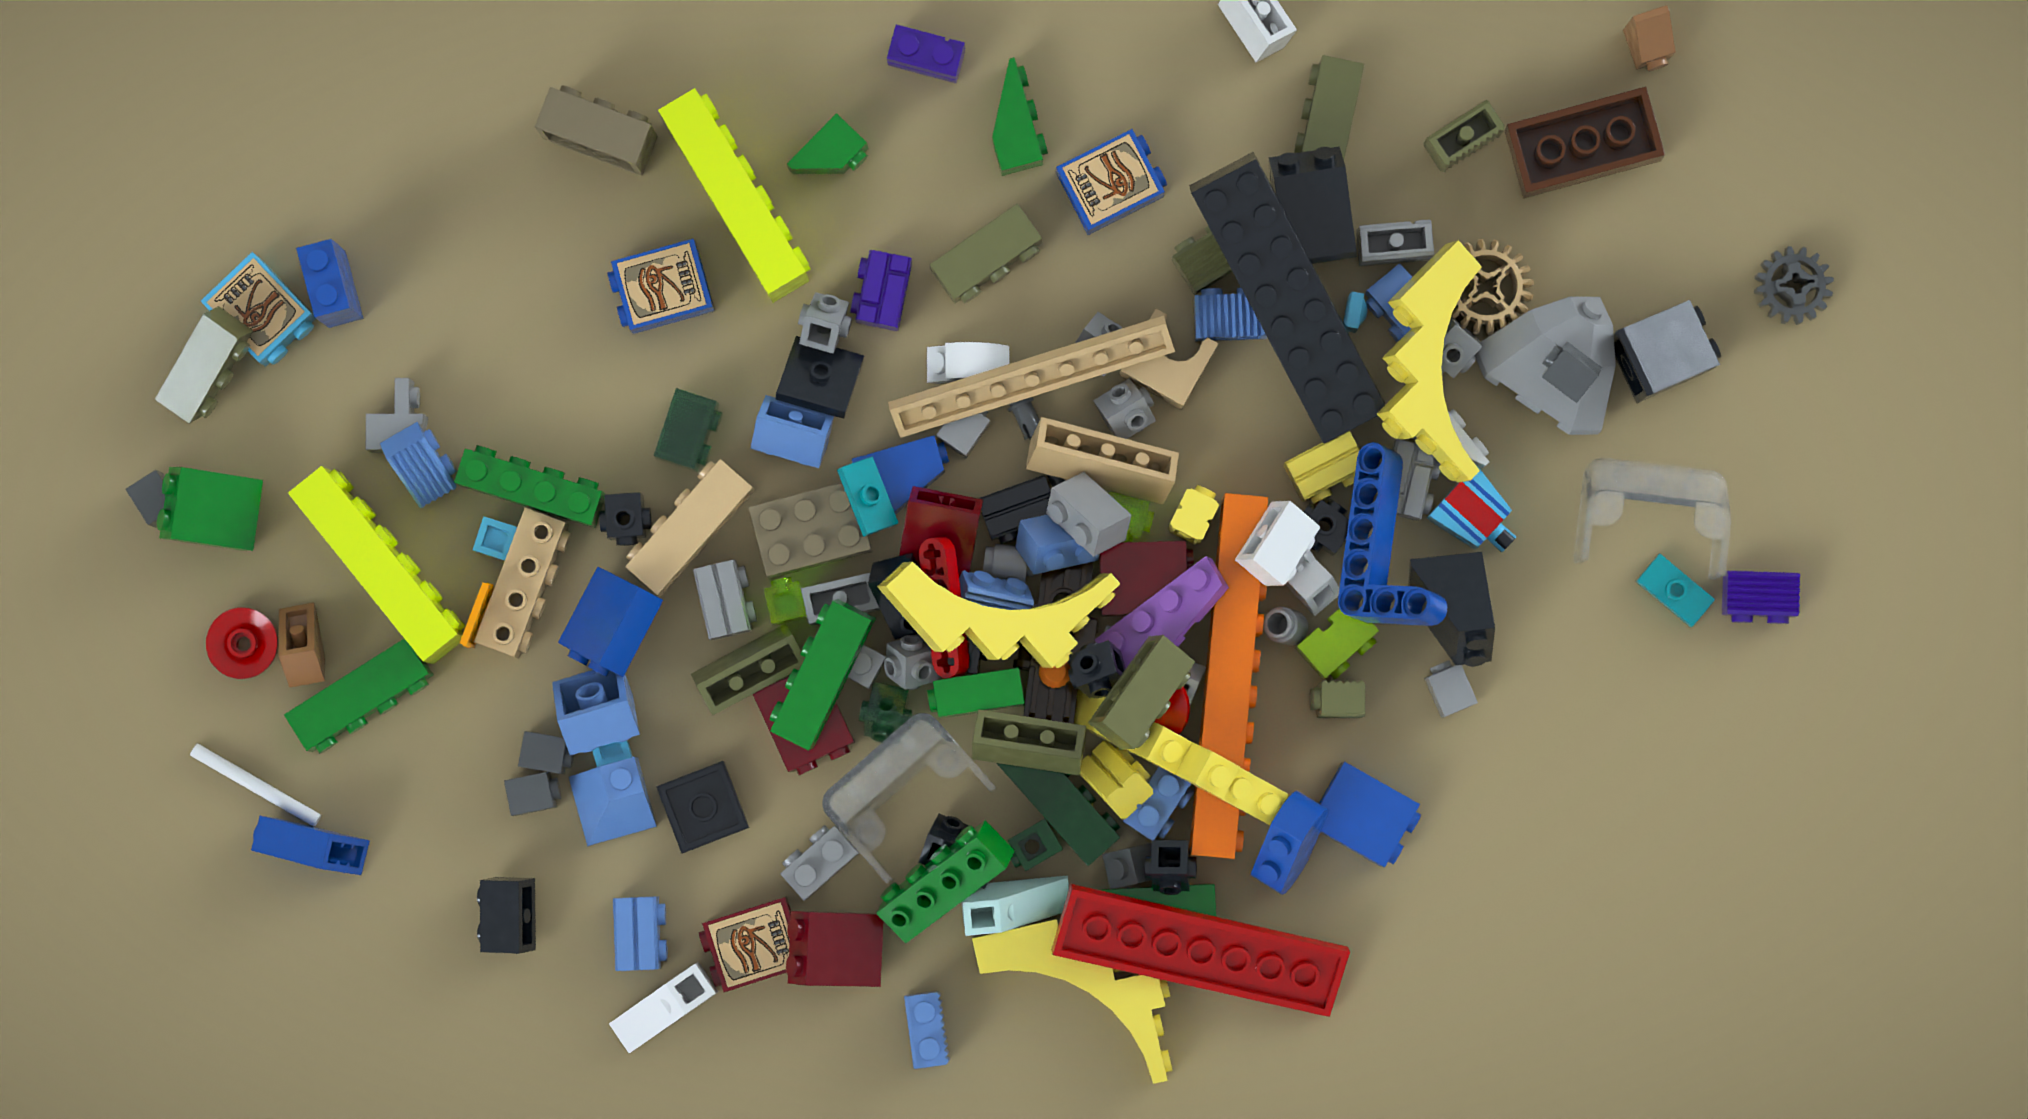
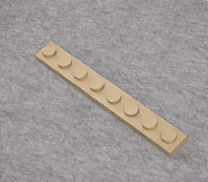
[888,315,1175,438]

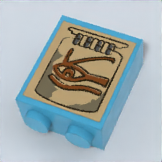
[201,252,316,367]

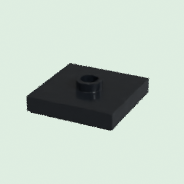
[775,336,864,419]
[656,761,750,854]

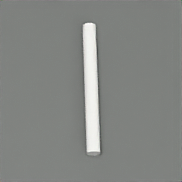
[190,743,321,827]

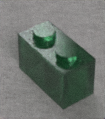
[654,388,723,472]

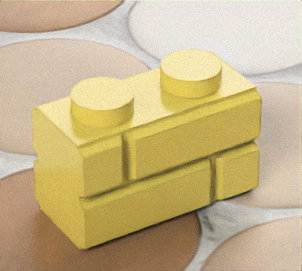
[1283,431,1360,504]
[1168,485,1219,545]
[1080,740,1153,819]

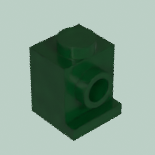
[1008,819,1063,871]

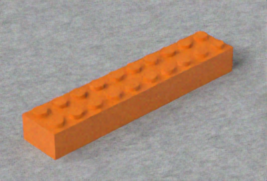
[1189,493,1269,859]

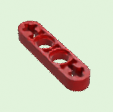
[919,537,969,678]

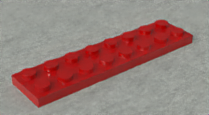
[1051,884,1350,1017]

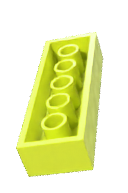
[658,88,811,303]
[288,466,466,664]

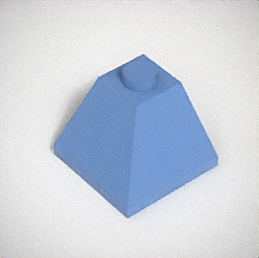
[569,757,657,846]

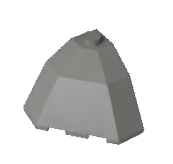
[1474,296,1616,435]

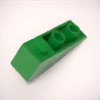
[992,57,1048,176]

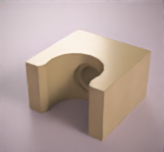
[1120,309,1218,410]

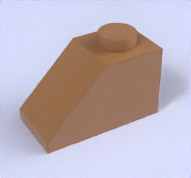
[1623,5,1675,72]
[279,602,325,688]

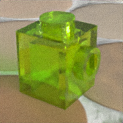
[1108,491,1155,542]
[764,577,807,626]

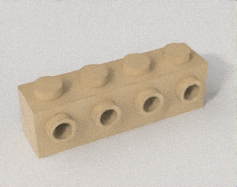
[1026,417,1179,504]
[625,459,755,597]
[474,508,572,658]

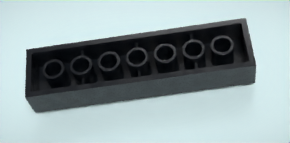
[1189,152,1386,443]

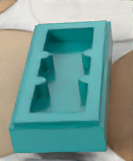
[837,456,899,537]
[1635,554,1715,627]

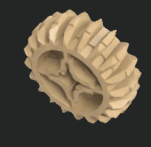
[1451,239,1534,336]

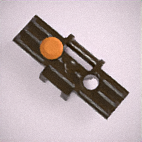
[1013,561,1099,724]

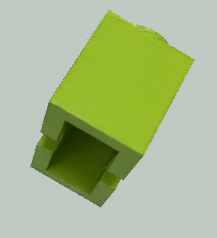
[1295,608,1379,680]

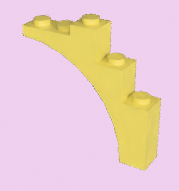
[1377,240,1482,483]
[877,562,1120,668]
[1074,689,1289,825]
[972,918,1172,1084]

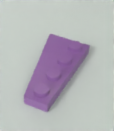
[1095,556,1229,668]

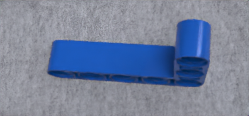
[1338,442,1447,626]

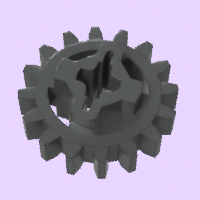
[1754,246,1834,325]

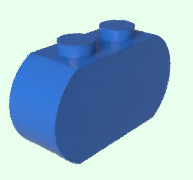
[1251,790,1329,895]

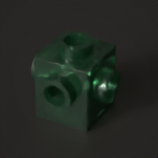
[859,682,913,743]

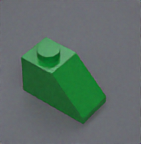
[787,113,869,174]

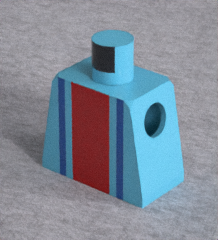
[1426,467,1516,552]

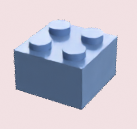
[552,670,640,755]

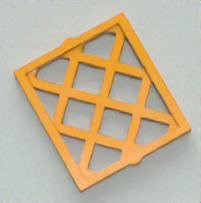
[460,582,495,649]

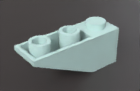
[962,875,1069,936]

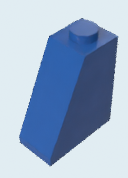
[852,435,949,514]
[251,815,370,875]

